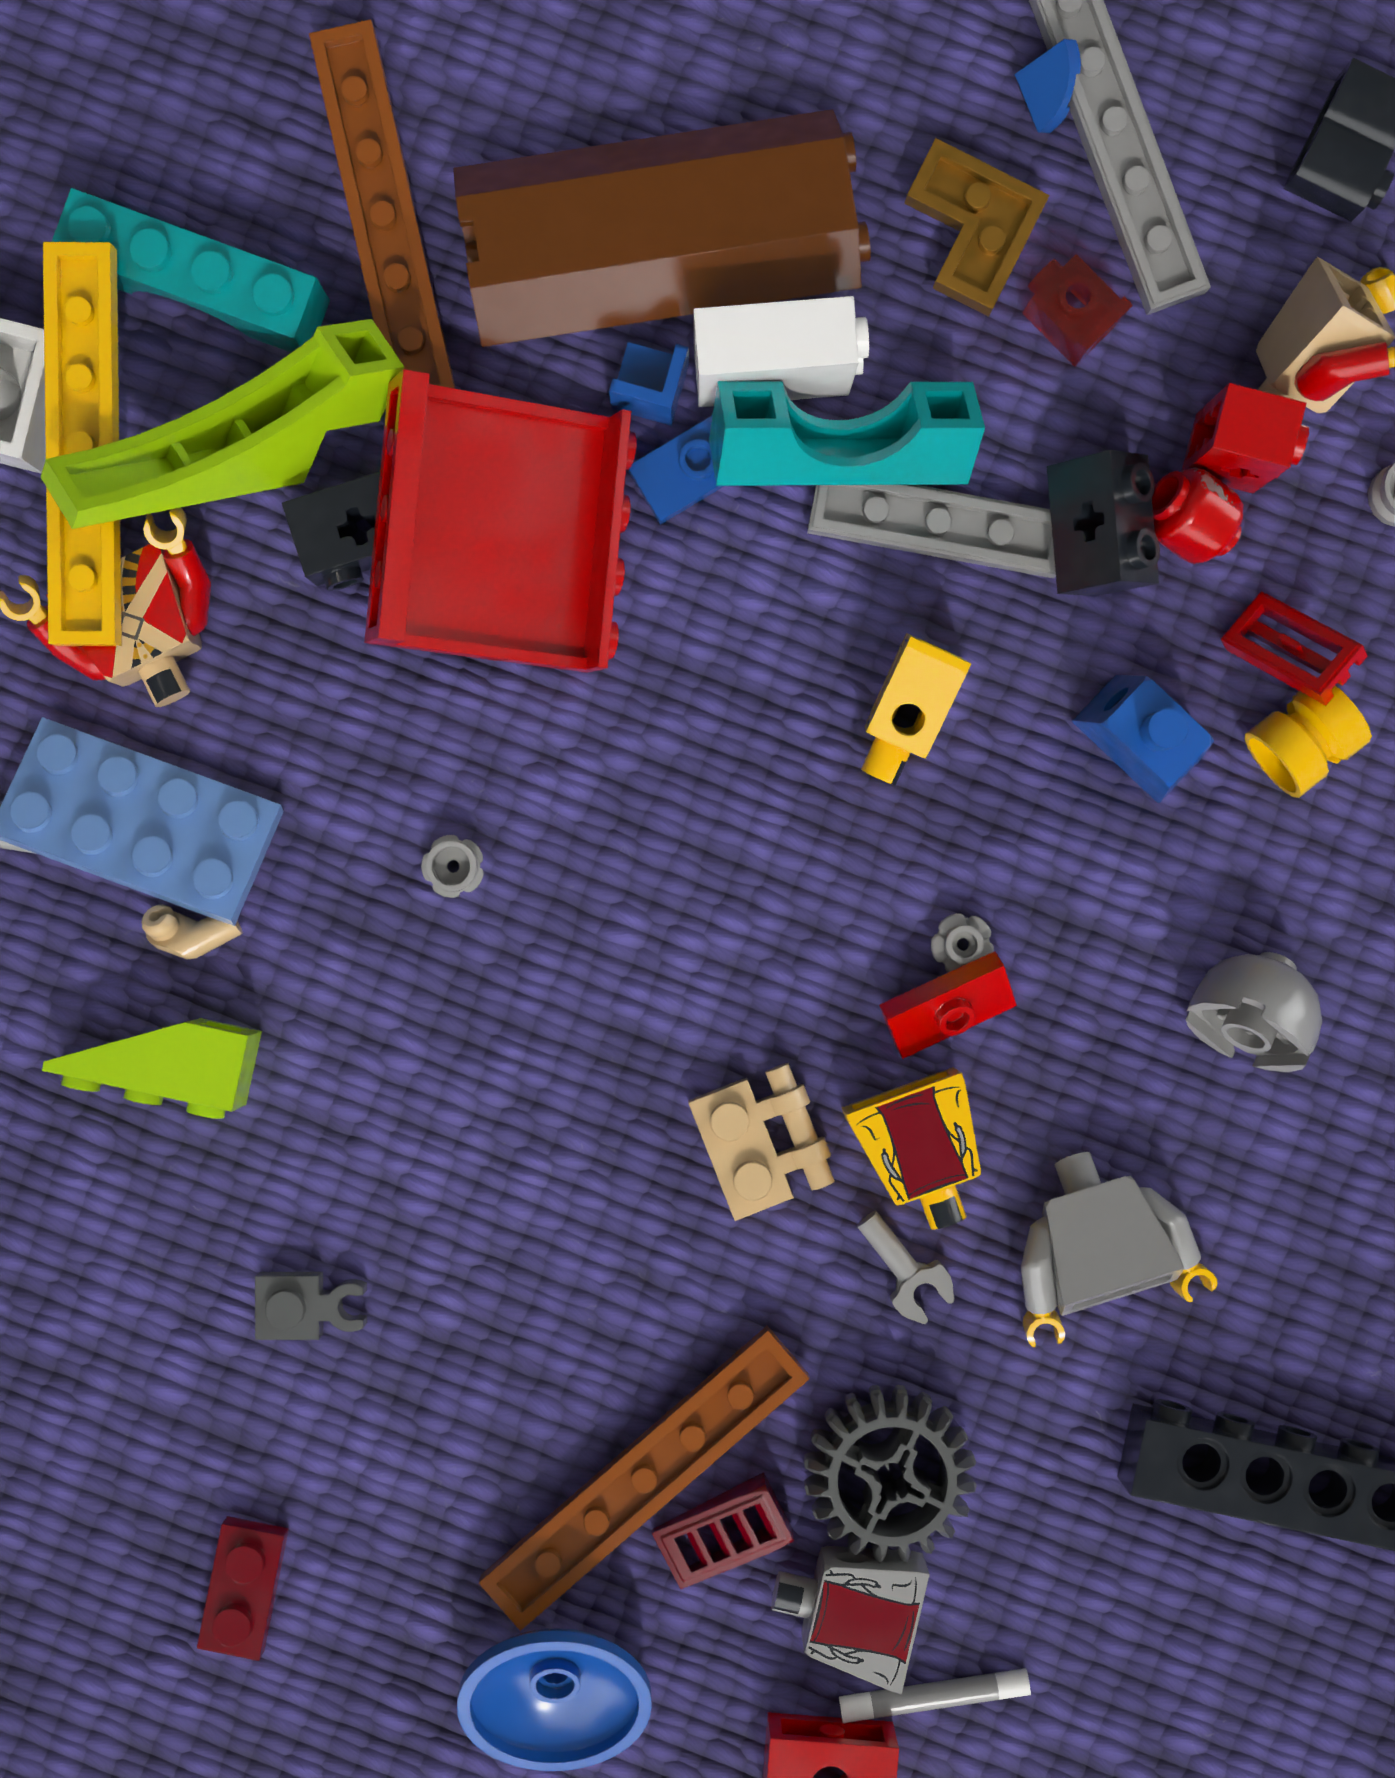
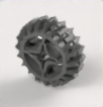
[804,1384,976,1563]

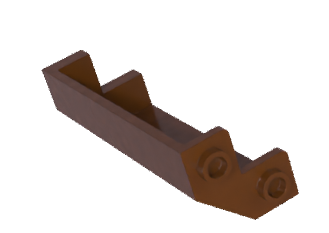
[453,109,871,347]

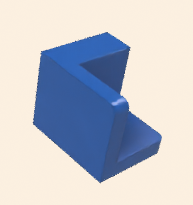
[609,342,689,426]

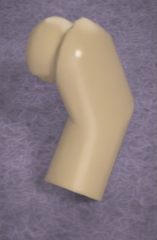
[141,905,243,959]

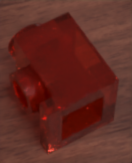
[1022,254,1133,367]

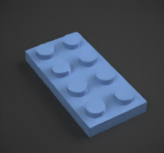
[0,717,284,926]

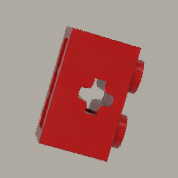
[1181,383,1309,494]

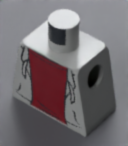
[771,1546,930,1694]

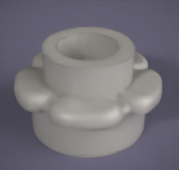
[421,835,484,898]
[931,913,994,972]

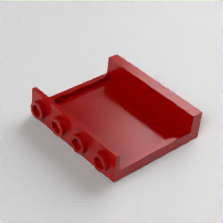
[364,369,637,673]

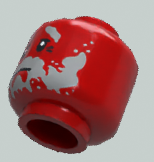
[1152,467,1244,564]

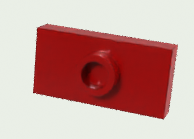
[879,951,1017,1059]

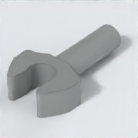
[857,1211,954,1324]

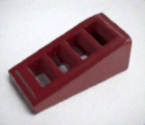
[652,1472,794,1590]

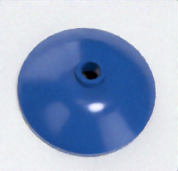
[457,1628,652,1771]

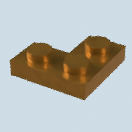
[904,138,1050,317]

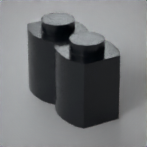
[1283,58,1395,222]

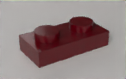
[197,1516,289,1661]

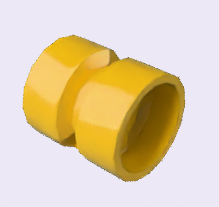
[1244,686,1372,798]

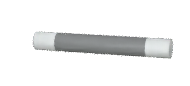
[839,1668,1031,1723]

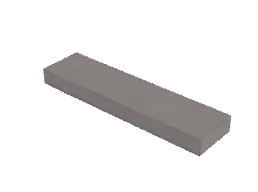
[807,485,1056,579]

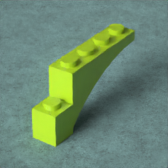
[41,319,405,529]

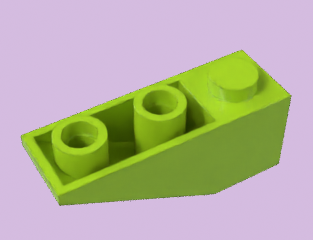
[42,1018,262,1119]

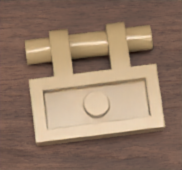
[688,1063,835,1221]

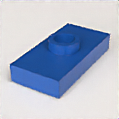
[628,415,724,525]

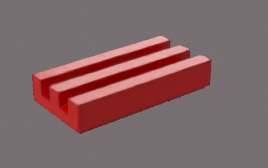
[1221,591,1368,706]

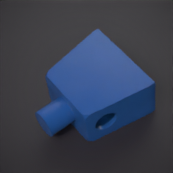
[1072,675,1214,803]

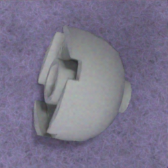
[1186,952,1322,1072]

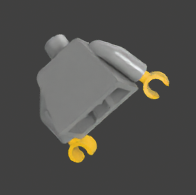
[1021,1152,1217,1347]

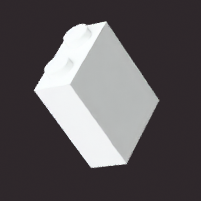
[693,296,869,407]

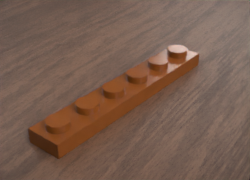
[309,19,456,389]
[479,1326,810,1631]

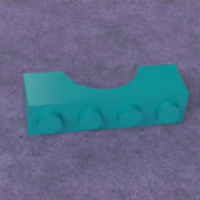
[51,188,330,353]
[709,381,985,486]

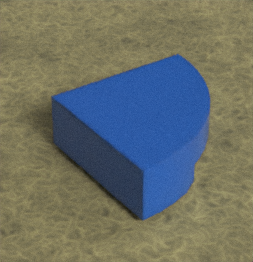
[1015,39,1081,133]

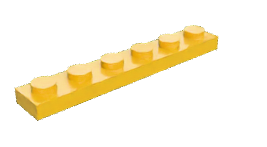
[43,242,122,646]

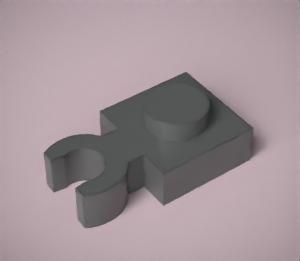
[255,1271,367,1340]

